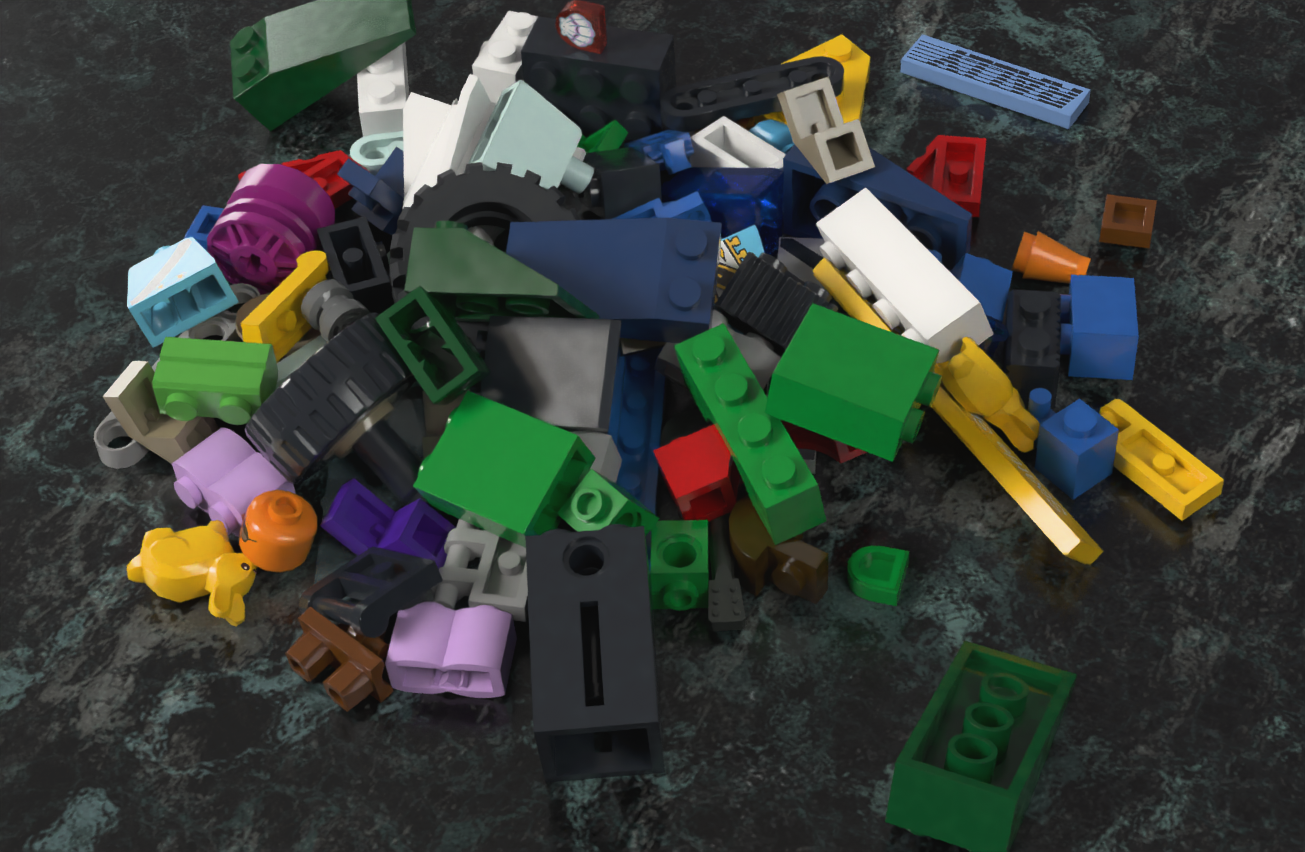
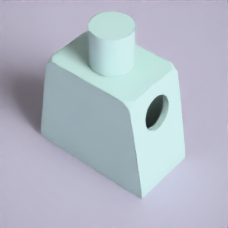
[464,80,594,194]

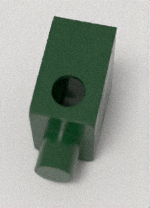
[375,286,491,405]

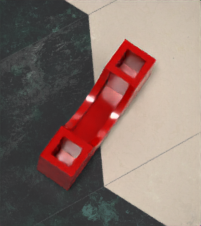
[653,419,867,522]

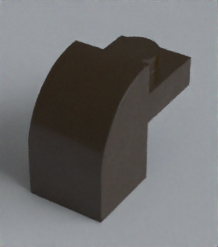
[729,490,829,604]

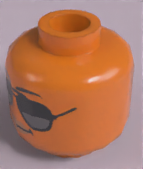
[239,490,317,573]

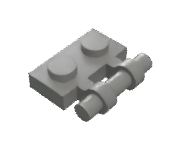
[431,519,529,622]

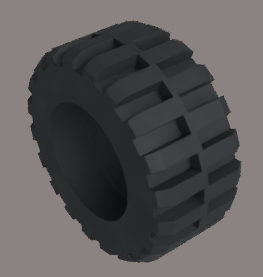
[390,162,580,347]

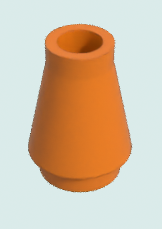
[1012,231,1091,284]

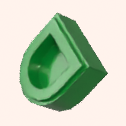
[847,546,909,606]

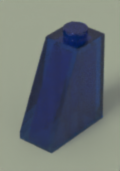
[661,167,784,257]

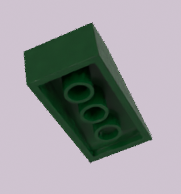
[230,0,416,131]
[885,641,1077,852]

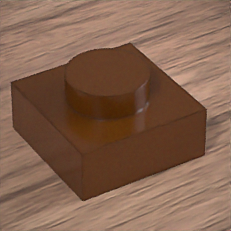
[1099,194,1157,248]

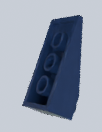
[783,144,972,272]
[506,218,721,343]

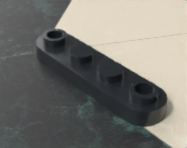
[660,56,844,132]

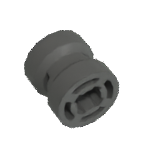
[301,279,370,342]

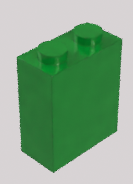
[764,303,942,462]
[413,391,596,548]

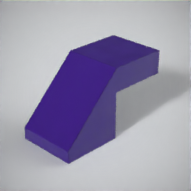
[320,478,456,569]

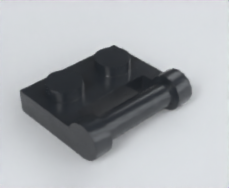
[298,546,443,638]

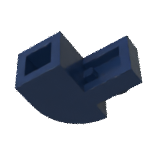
[337,147,404,235]

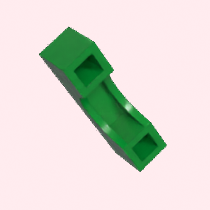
[674,323,827,545]

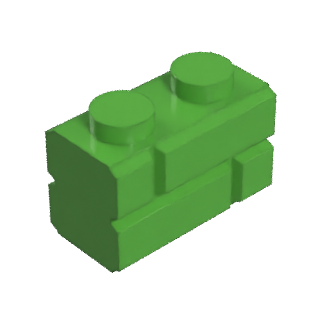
[152,337,278,425]

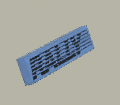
[901,34,1090,129]

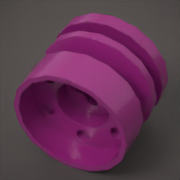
[207,164,335,295]

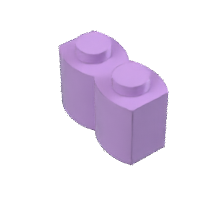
[172,427,296,537]
[385,602,517,698]

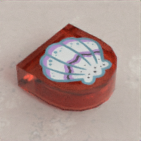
[555,0,607,54]

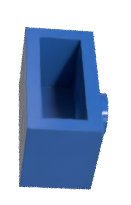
[1059,275,1139,380]

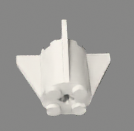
[402,74,586,246]

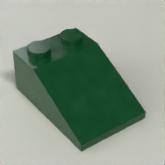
[404,221,600,322]

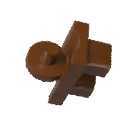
[285,607,394,712]

